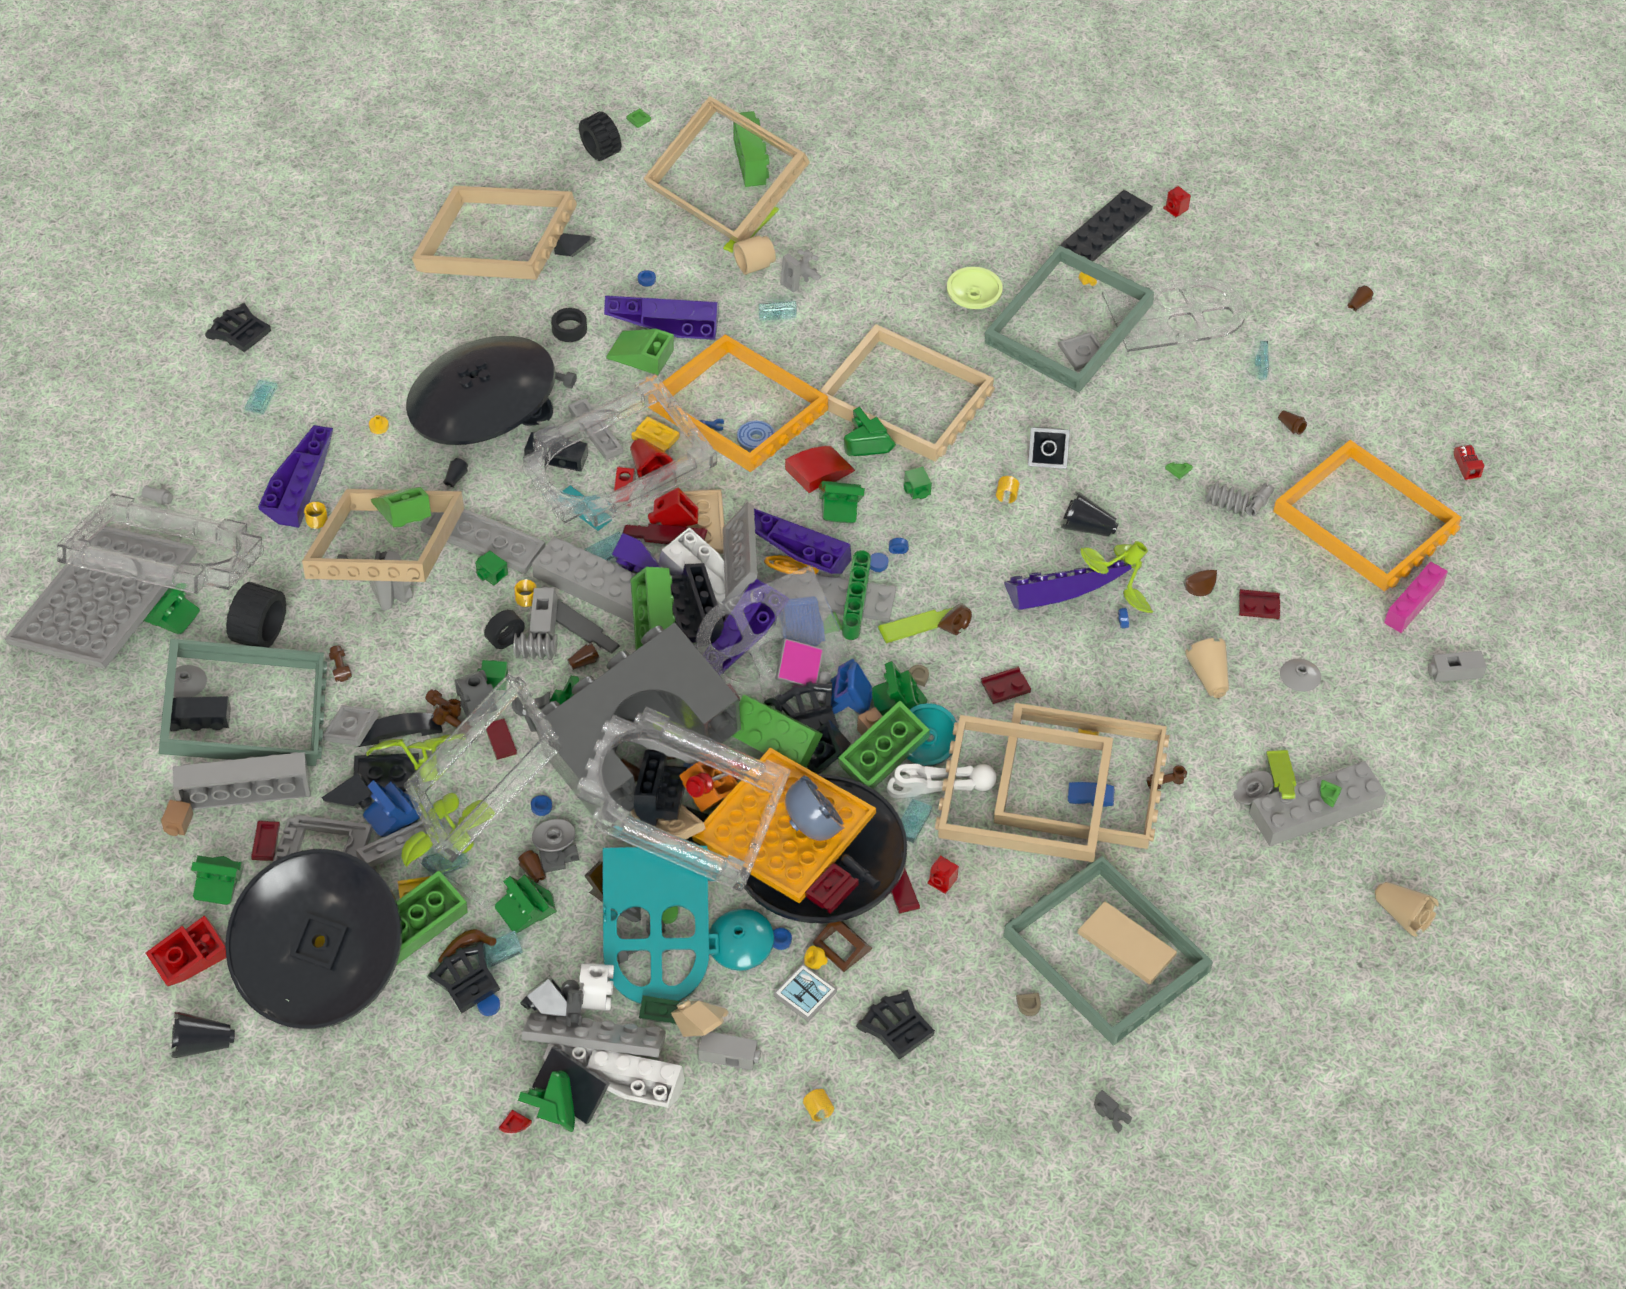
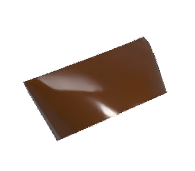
[1184,570,1217,596]
[938,603,972,635]

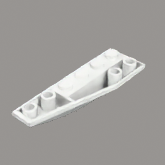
[658,527,745,617]
[543,1043,685,1108]

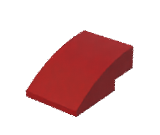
[785,446,855,493]
[145,915,226,986]

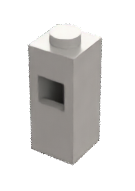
[530,586,558,640]
[1428,651,1487,682]
[698,1032,761,1070]

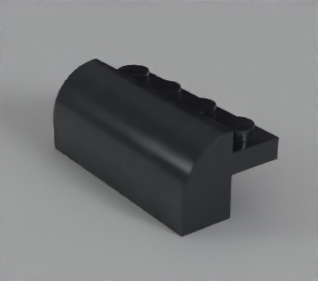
[671,563,724,648]
[634,750,688,826]

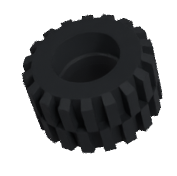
[579,111,622,161]

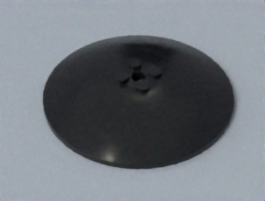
[406,336,556,445]
[733,775,907,924]
[225,849,402,1029]

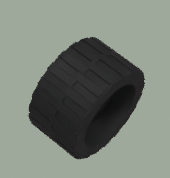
[226,582,286,648]

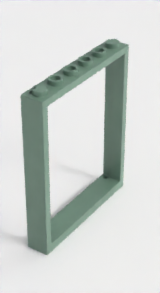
[984,246,1154,393]
[159,639,327,766]
[1003,856,1213,1046]

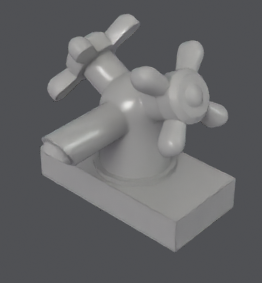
[780,249,821,293]

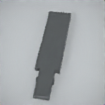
[556,599,620,654]

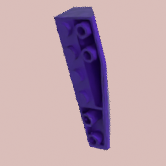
[604,295,719,340]
[258,425,333,528]
[754,508,852,574]
[1004,560,1132,610]
[702,579,789,676]

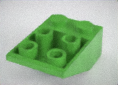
[606,329,674,375]
[371,487,431,528]

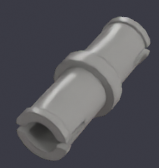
[1245,483,1274,517]

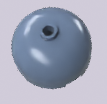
[785,775,845,841]

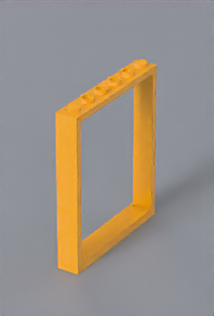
[647,334,828,472]
[1273,440,1462,592]

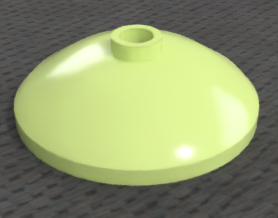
[947,267,1003,309]

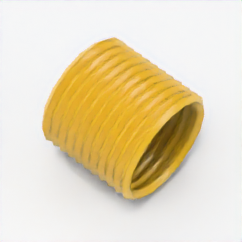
[996,476,1020,503]
[304,502,328,529]
[514,579,537,607]
[803,1089,835,1122]

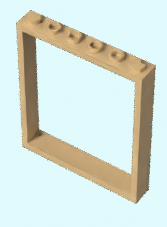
[643,96,810,243]
[412,186,577,280]
[819,324,995,462]
[302,489,464,582]
[994,703,1170,849]
[935,715,1113,862]

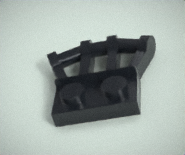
[205,303,271,352]
[775,681,839,730]
[427,942,500,1014]
[856,990,935,1059]

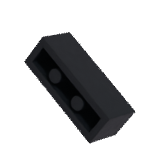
[524,432,588,472]
[162,696,231,731]

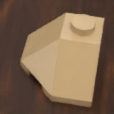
[671,999,728,1037]

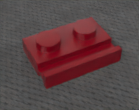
[1239,589,1280,619]
[981,667,1031,704]
[805,863,859,914]

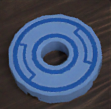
[737,420,775,452]

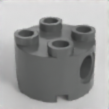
[454,670,497,718]

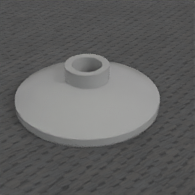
[1280,659,1321,692]
[165,665,207,697]
[1233,771,1274,805]
[532,819,576,852]

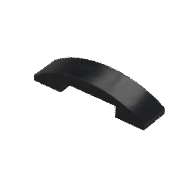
[358,712,443,747]

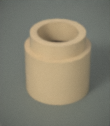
[733,235,776,275]

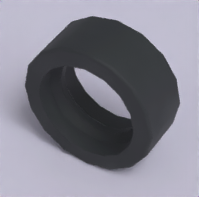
[551,308,587,342]
[484,609,525,649]

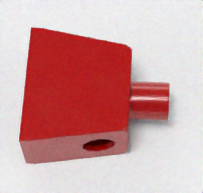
[648,487,699,527]

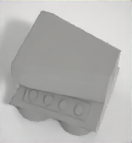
[370,550,413,610]

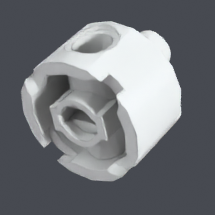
[579,963,614,1011]

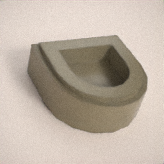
[909,665,929,687]
[1016,993,1041,1016]

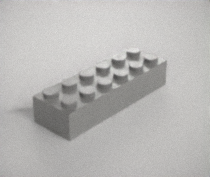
[532,536,636,624]
[173,752,311,810]
[1249,761,1387,846]

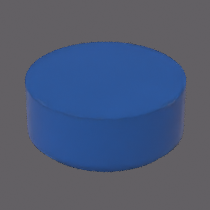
[638,270,656,287]
[889,538,909,554]
[870,553,889,572]
[1118,608,1129,629]
[531,795,552,816]
[773,928,792,950]
[477,994,500,1016]

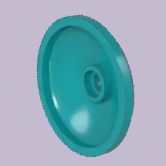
[907,703,957,766]
[709,909,774,971]

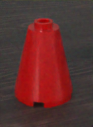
[630,438,675,488]

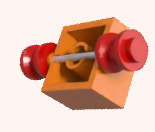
[679,754,749,812]

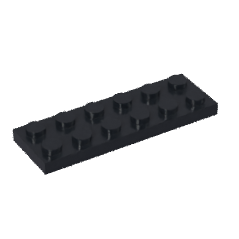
[1059,190,1153,261]

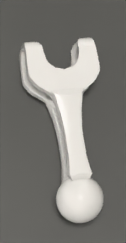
[886,764,997,798]

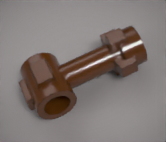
[329,645,352,682]
[425,689,461,719]
[433,704,472,736]
[1146,765,1187,789]

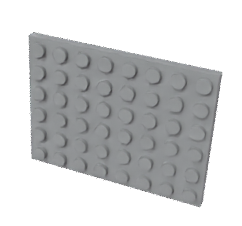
[5,525,197,669]

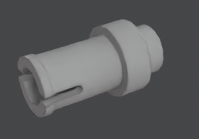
[142,485,173,505]
[815,672,832,704]

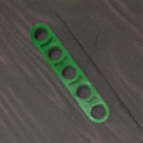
[842,550,871,640]

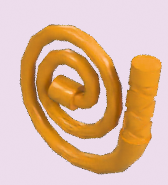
[764,555,819,575]

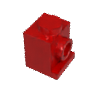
[1163,186,1191,218]
[927,855,959,894]

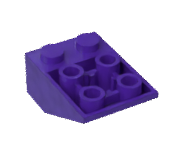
[612,533,662,573]

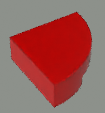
[499,1110,532,1133]

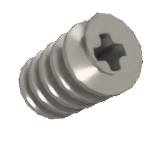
[1205,481,1249,517]
[513,632,558,660]

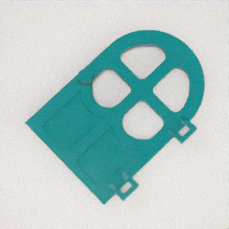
[603,846,719,1004]

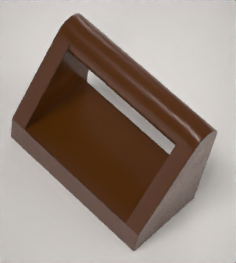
[813,921,872,972]

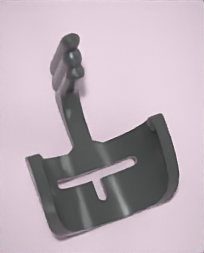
[512,692,550,732]

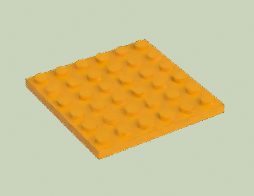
[692,748,876,904]

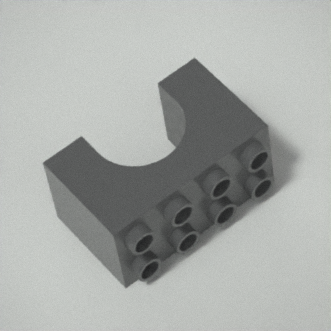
[535,623,741,829]

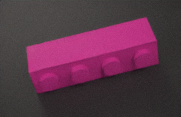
[1384,561,1448,633]

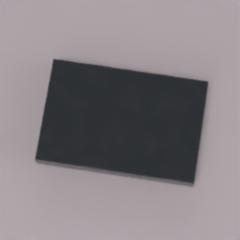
[353,753,419,792]
[532,1046,610,1124]

